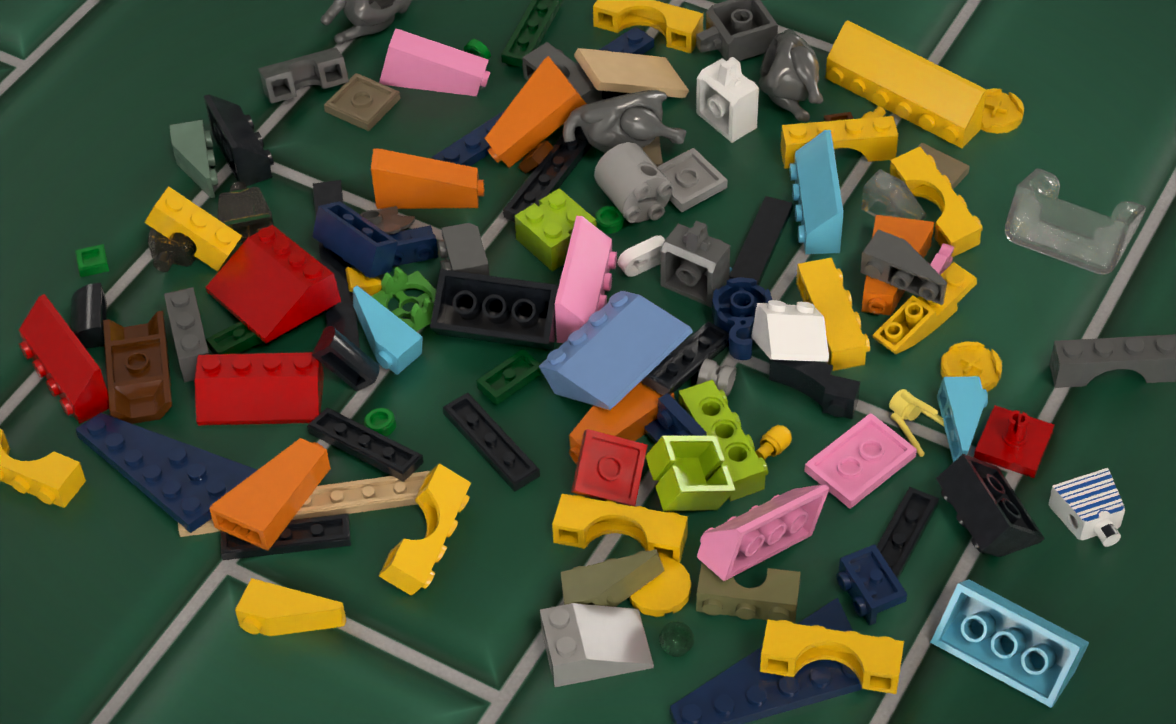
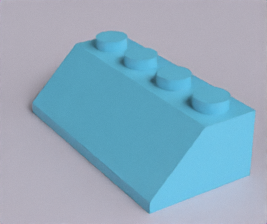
[789,130,843,255]
[930,579,1089,708]

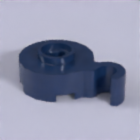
[712,277,772,361]

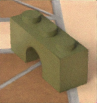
[696,562,801,623]

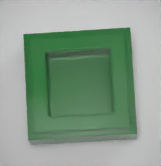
[75,244,109,277]

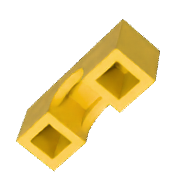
[144,186,242,272]

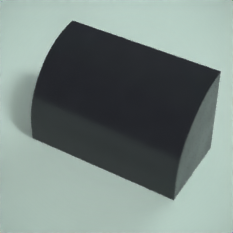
[71,283,107,349]
[312,326,380,392]

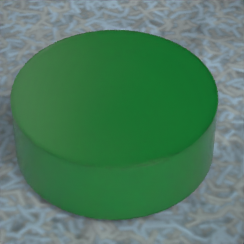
[464,39,491,60]
[595,206,624,234]
[364,408,396,436]

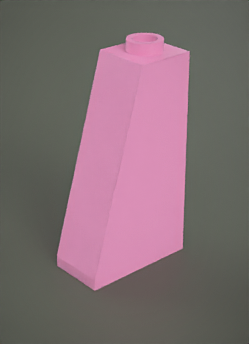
[379,28,490,96]

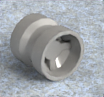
[697,359,736,396]

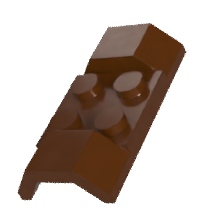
[103,311,172,424]

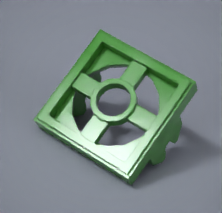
[372,267,436,332]

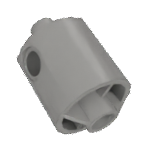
[594,142,674,223]

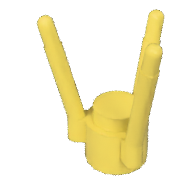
[889,389,944,457]

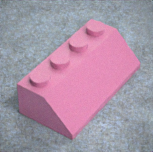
[555,215,617,343]
[697,484,830,581]

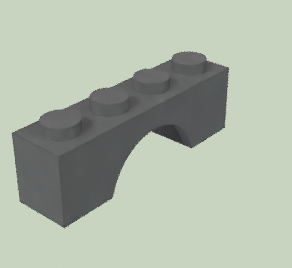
[1049,334,1176,388]

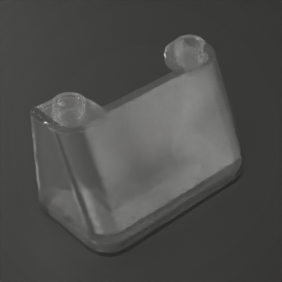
[1005,168,1146,275]

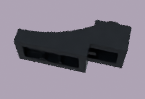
[769,359,860,419]

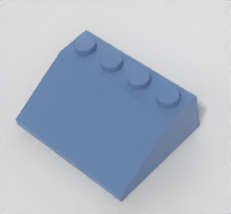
[539,291,693,410]

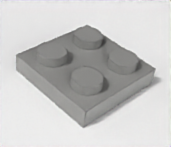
[658,148,728,212]

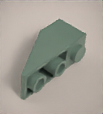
[169,120,219,198]

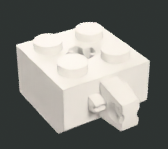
[696,57,759,143]

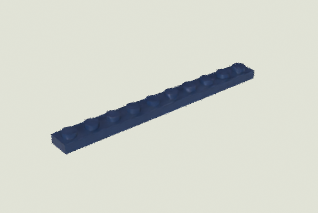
[432,26,654,166]

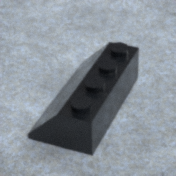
[430,269,559,351]

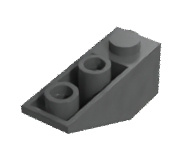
[860,229,947,305]

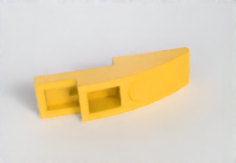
[873,262,977,354]

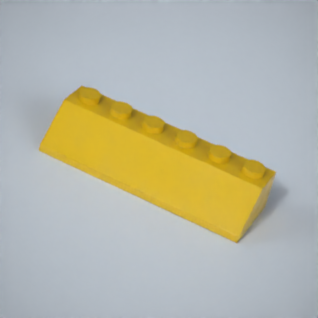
[825,20,987,148]

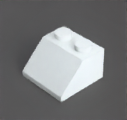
[751,300,829,362]

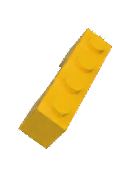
[593,0,703,53]
[781,116,898,169]
[890,146,983,257]
[0,429,86,508]
[379,463,471,596]
[552,494,688,563]
[760,619,904,694]

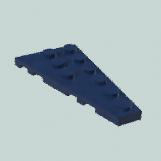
[76,413,257,533]
[670,597,862,724]

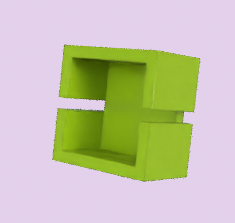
[514,188,596,272]
[645,436,736,511]

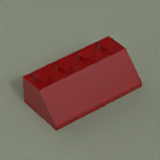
[19,294,109,424]
[195,352,324,425]

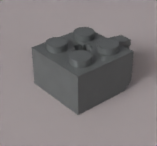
[696,0,778,61]
[661,221,730,308]
[438,223,489,275]

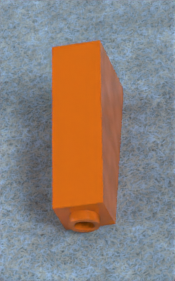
[485,56,587,168]
[371,148,484,209]
[861,215,934,316]
[569,381,675,464]
[209,438,331,551]

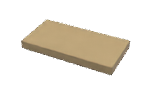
[574,48,689,98]

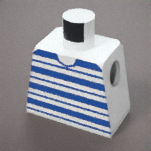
[1048,468,1125,547]

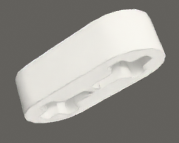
[617,235,665,277]

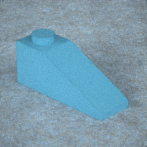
[353,285,423,375]
[937,376,988,462]

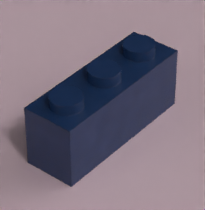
[312,201,398,278]

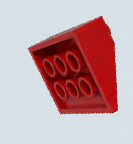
[205,225,341,343]

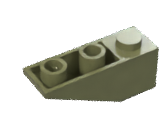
[561,549,664,607]

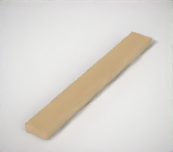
[178,471,430,537]

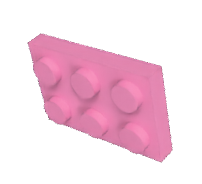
[804,413,917,509]

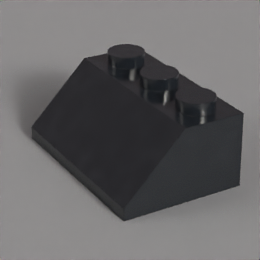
[204,94,274,188]
[936,454,1045,557]

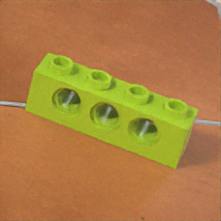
[678,379,768,502]

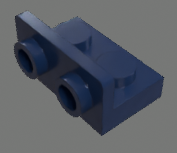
[390,225,439,267]
[645,393,707,444]
[836,544,907,626]

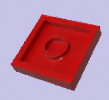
[974,405,1055,478]
[571,429,647,507]

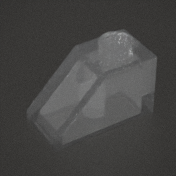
[861,169,926,220]

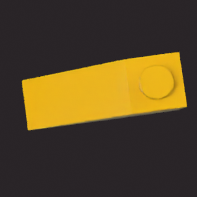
[235,578,347,636]

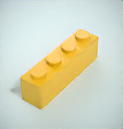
[796,257,870,371]

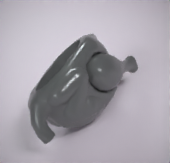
[320,0,412,44]
[758,29,823,122]
[563,90,686,153]

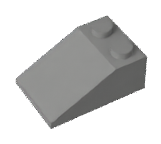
[540,603,654,687]

